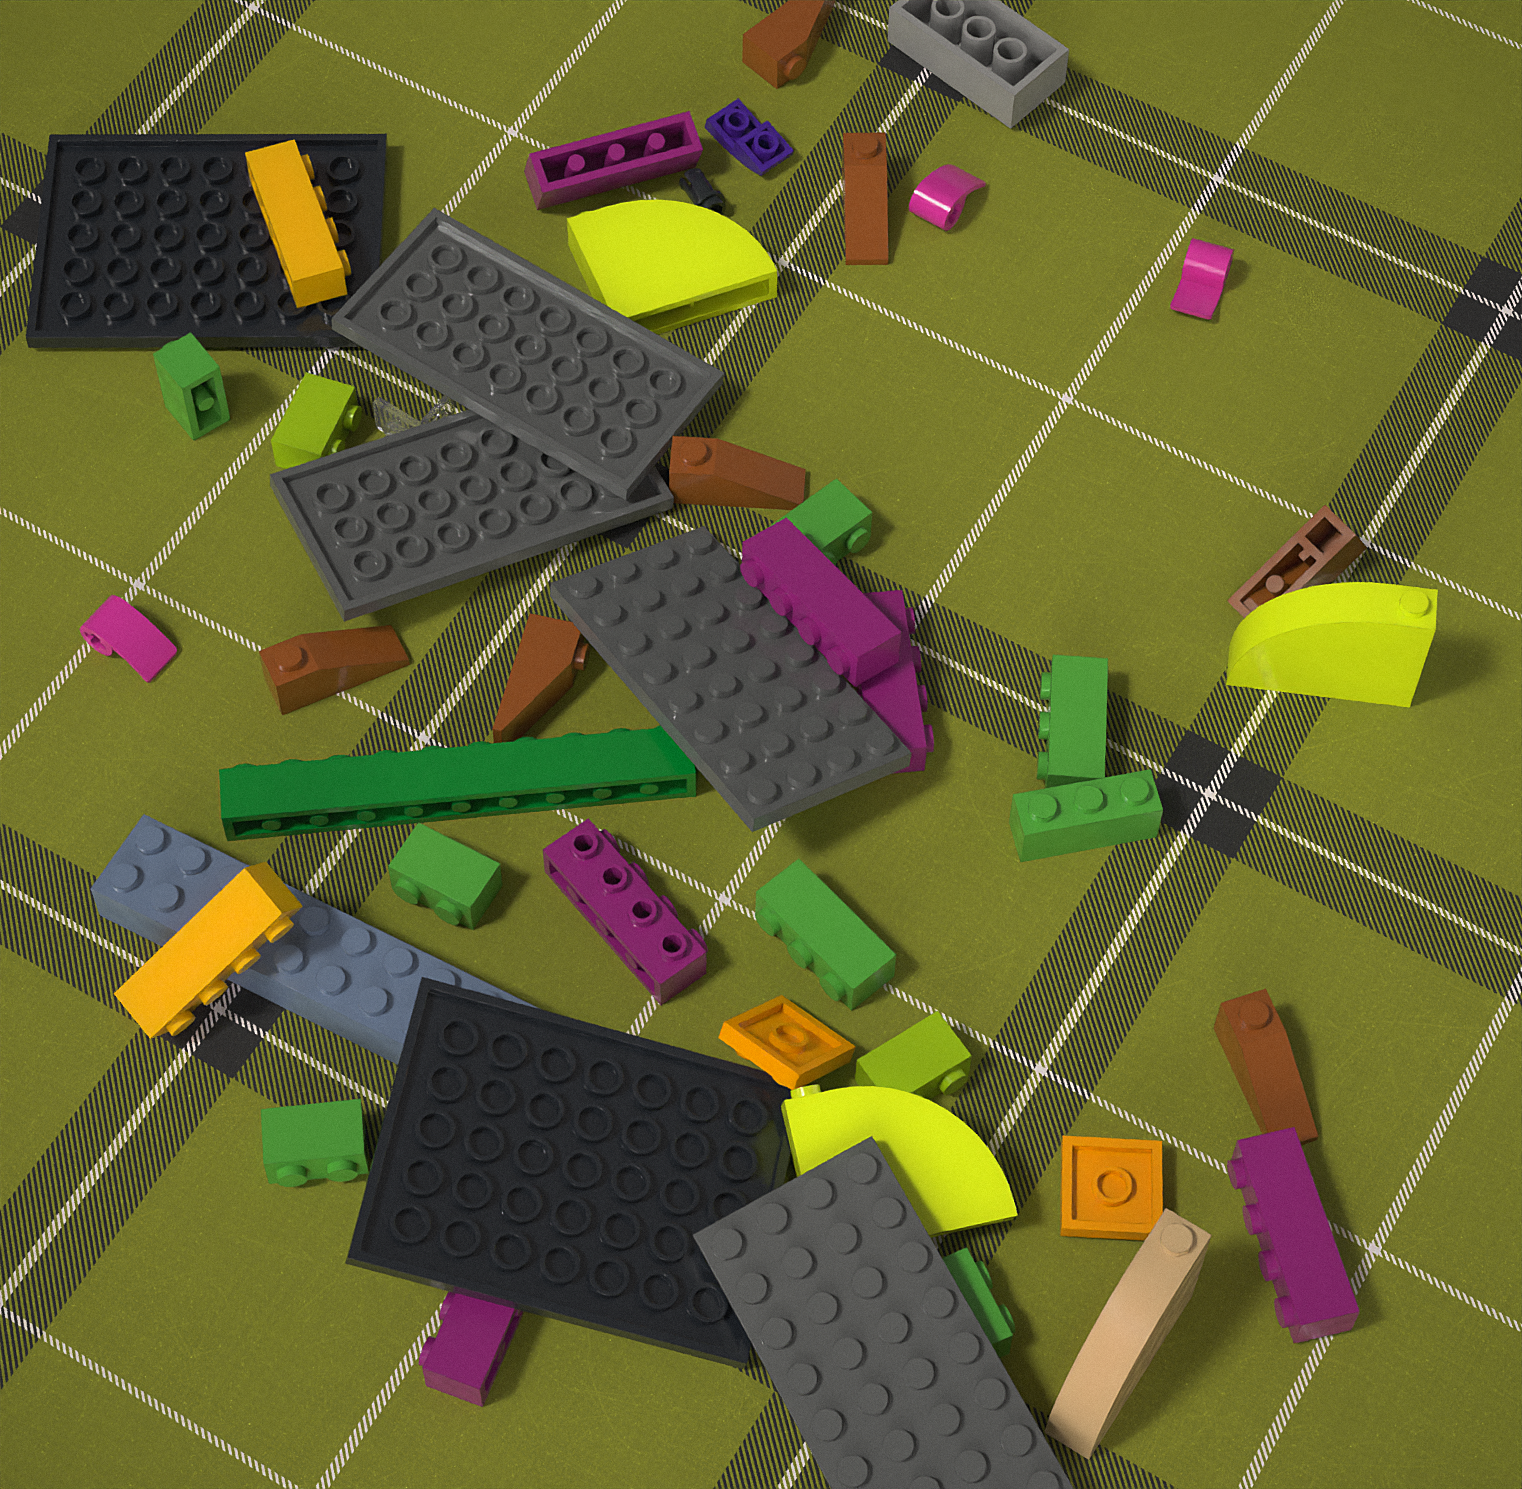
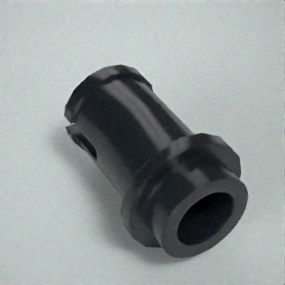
[679,168,726,215]

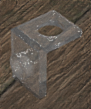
[373,395,454,436]

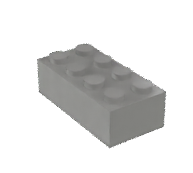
[887,0,1069,129]

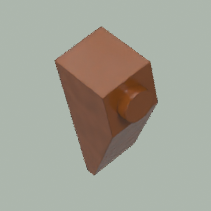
[742,0,835,89]
[842,132,888,265]
[669,436,806,510]
[1227,505,1367,618]
[492,613,590,743]
[259,625,410,715]
[1213,988,1319,1146]

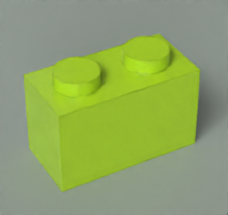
[271,372,362,469]
[855,1011,972,1100]

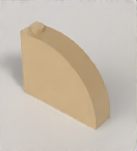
[1045,1208,1212,1460]

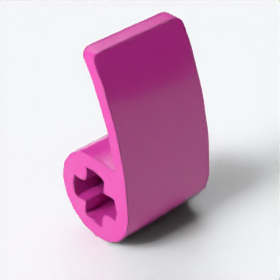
[909,164,986,231]
[1170,238,1234,320]
[79,595,177,683]

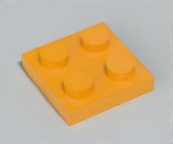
[718,995,856,1090]
[1060,1135,1163,1241]

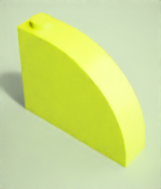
[567,200,777,335]
[1226,582,1438,708]
[781,1084,1018,1238]

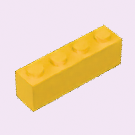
[245,139,351,308]
[114,862,303,1039]

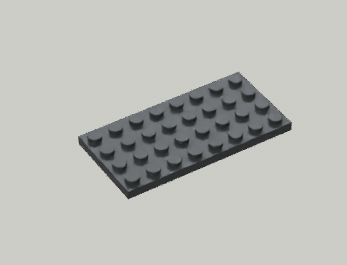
[332,208,724,500]
[270,409,674,622]
[550,526,912,832]
[693,1136,1074,1489]

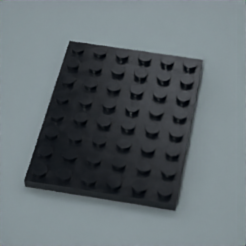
[26,134,388,348]
[345,977,804,1369]

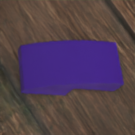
[704,98,794,176]

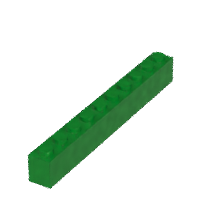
[219,725,696,841]

